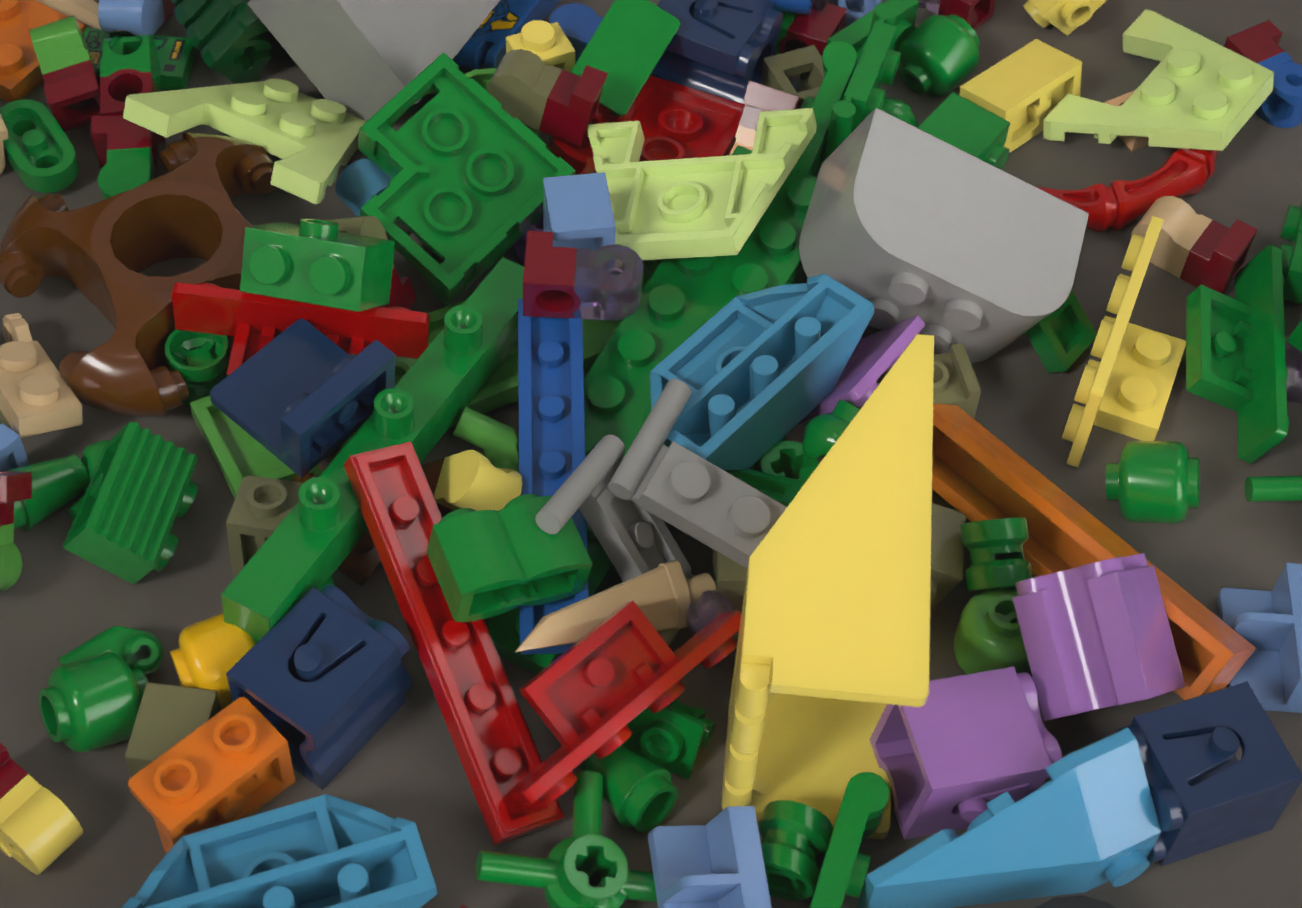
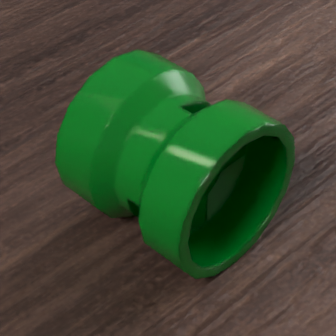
[165,330,230,407]
[960,517,1033,591]
[759,800,833,901]

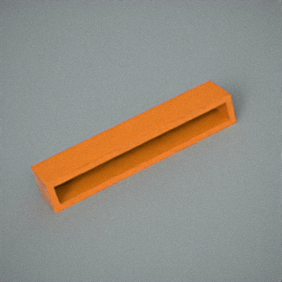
[932,403,1257,701]

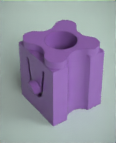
[1012,553,1185,721]
[870,667,1062,840]

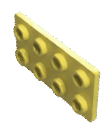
[1061,215,1186,468]

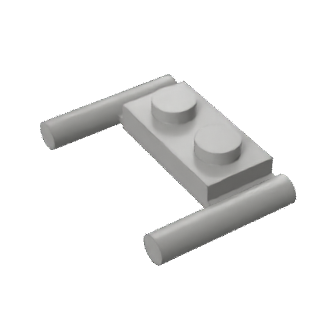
[608,379,787,569]
[536,435,700,646]

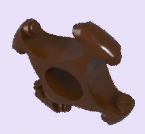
[0,132,277,417]

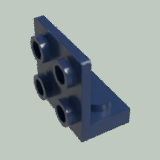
[210,319,396,478]

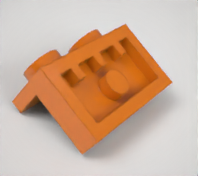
[128,697,295,853]

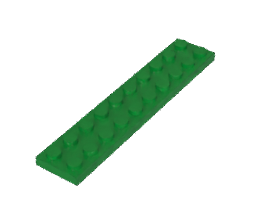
[484,145,817,674]

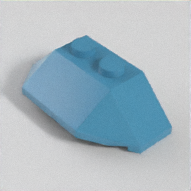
[650,274,874,470]
[122,794,437,908]

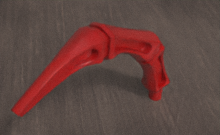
[1035,148,1218,232]

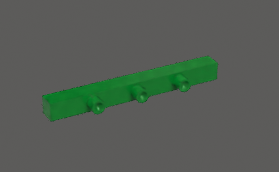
[221,257,524,642]

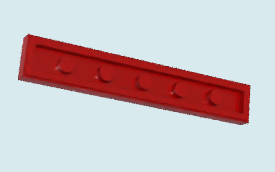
[344,442,564,846]

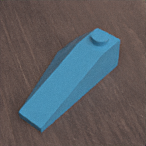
[858,728,1161,908]

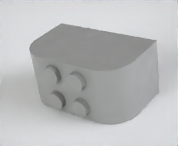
[799,108,1089,363]

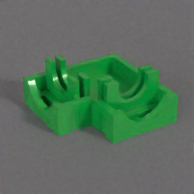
[358,52,575,306]

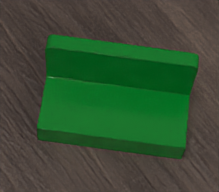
[570,0,680,117]

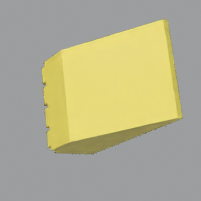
[721,334,934,839]

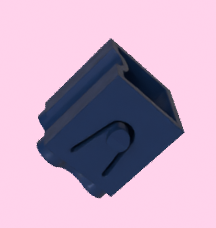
[650,0,783,105]
[226,584,413,790]
[1116,681,1302,866]

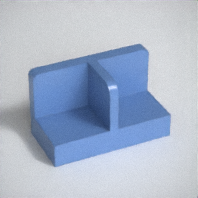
[1217,563,1302,713]
[648,806,772,908]

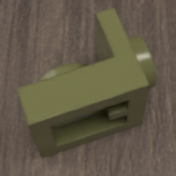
[226,475,303,576]

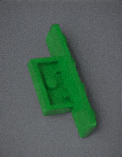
[1186,244,1289,464]

